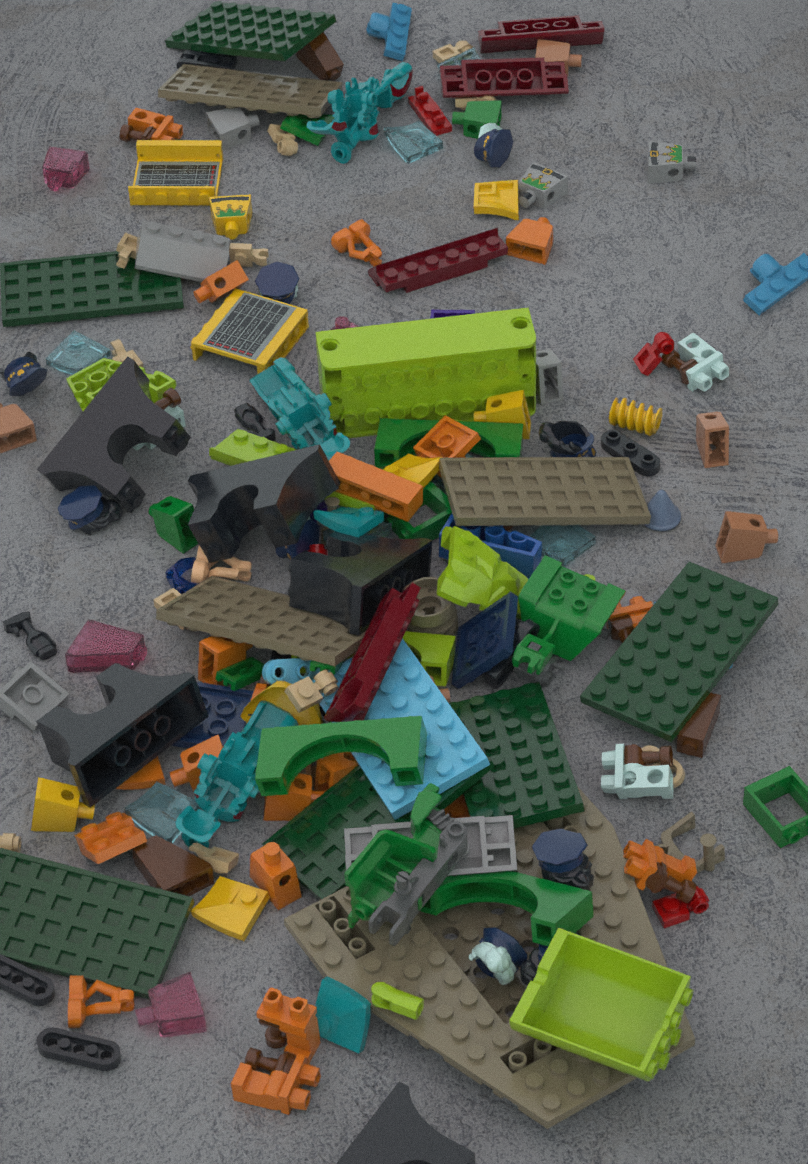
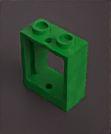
[383,481,452,541]
[743,766,808,848]

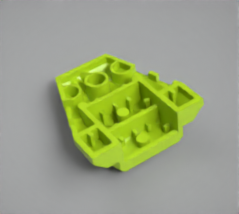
[66,358,176,411]
[437,526,528,619]

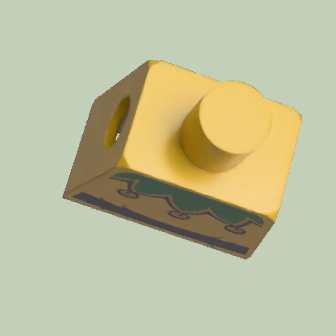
[209,194,252,240]

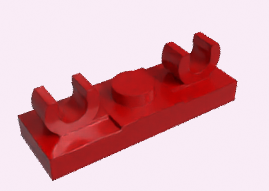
[408,86,452,137]

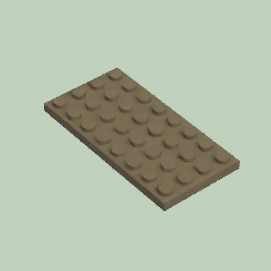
[158,64,342,118]
[439,457,651,527]
[156,576,366,666]

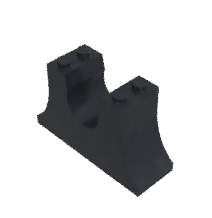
[37,356,191,513]
[188,444,340,563]
[288,531,432,636]
[36,663,209,808]
[336,1081,475,1164]

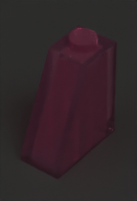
[65,619,147,673]

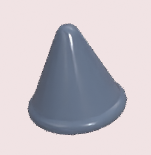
[644,490,681,531]

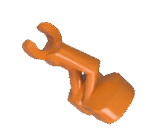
[331,219,382,266]
[68,975,134,1028]

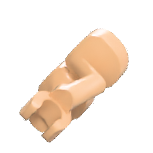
[191,545,252,586]

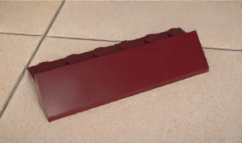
[478,15,605,54]
[440,57,569,98]
[368,228,508,293]
[324,582,421,722]

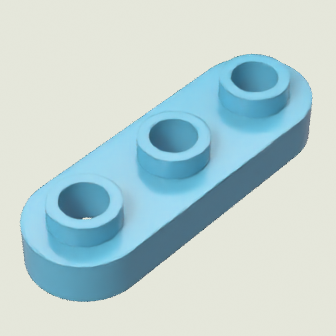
[262,658,320,685]

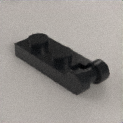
[176,50,237,70]

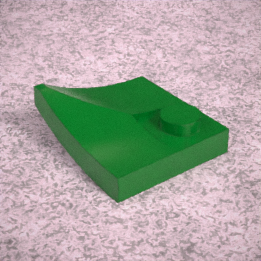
[280,114,334,146]

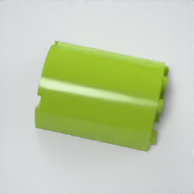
[509,928,694,1082]

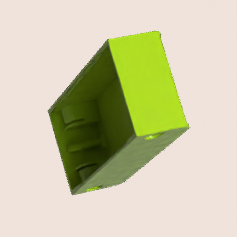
[315,308,536,438]

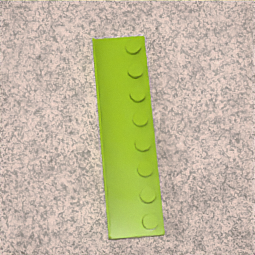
[209,429,378,511]

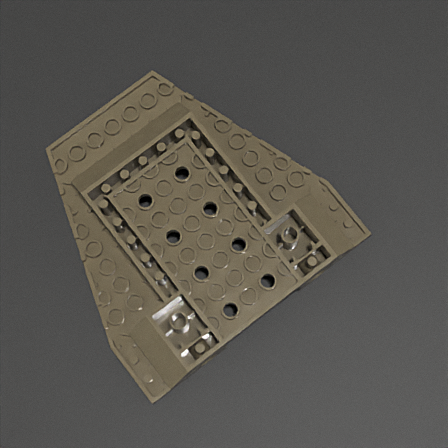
[284,786,695,1129]

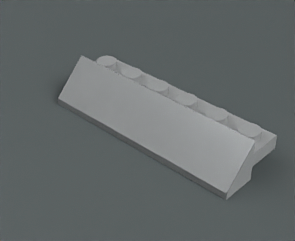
[344,815,517,876]

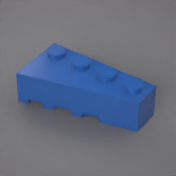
[439,514,542,579]

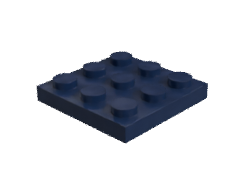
[451,592,518,689]
[171,682,254,749]

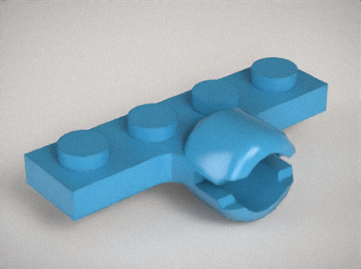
[366,2,412,61]
[743,253,808,315]

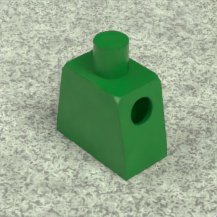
[452,100,502,139]
[149,496,198,554]

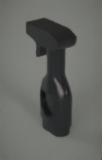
[234,403,276,441]
[3,611,57,660]

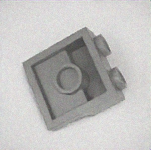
[0,661,69,731]

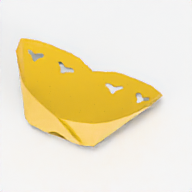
[240,680,323,725]

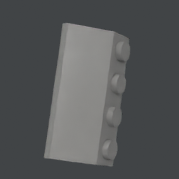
[135,220,230,282]

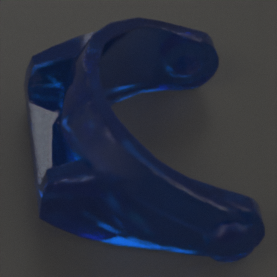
[165,557,199,594]

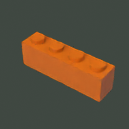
[329,452,423,522]

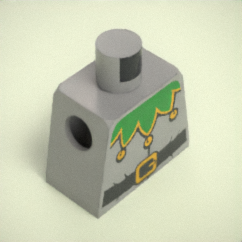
[648,141,696,183]
[519,162,568,209]

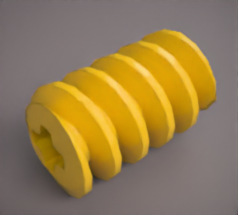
[609,397,663,436]

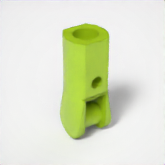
[371,982,424,1020]

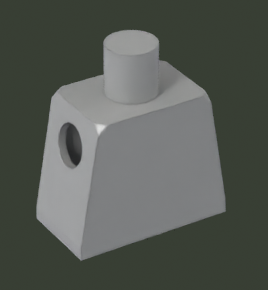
[206,107,259,151]
[536,349,563,405]

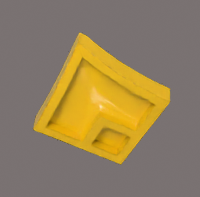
[473,180,519,220]
[383,454,442,488]
[191,876,270,941]

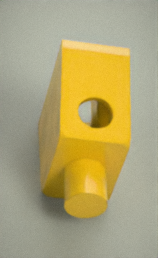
[474,390,531,439]
[31,777,95,832]

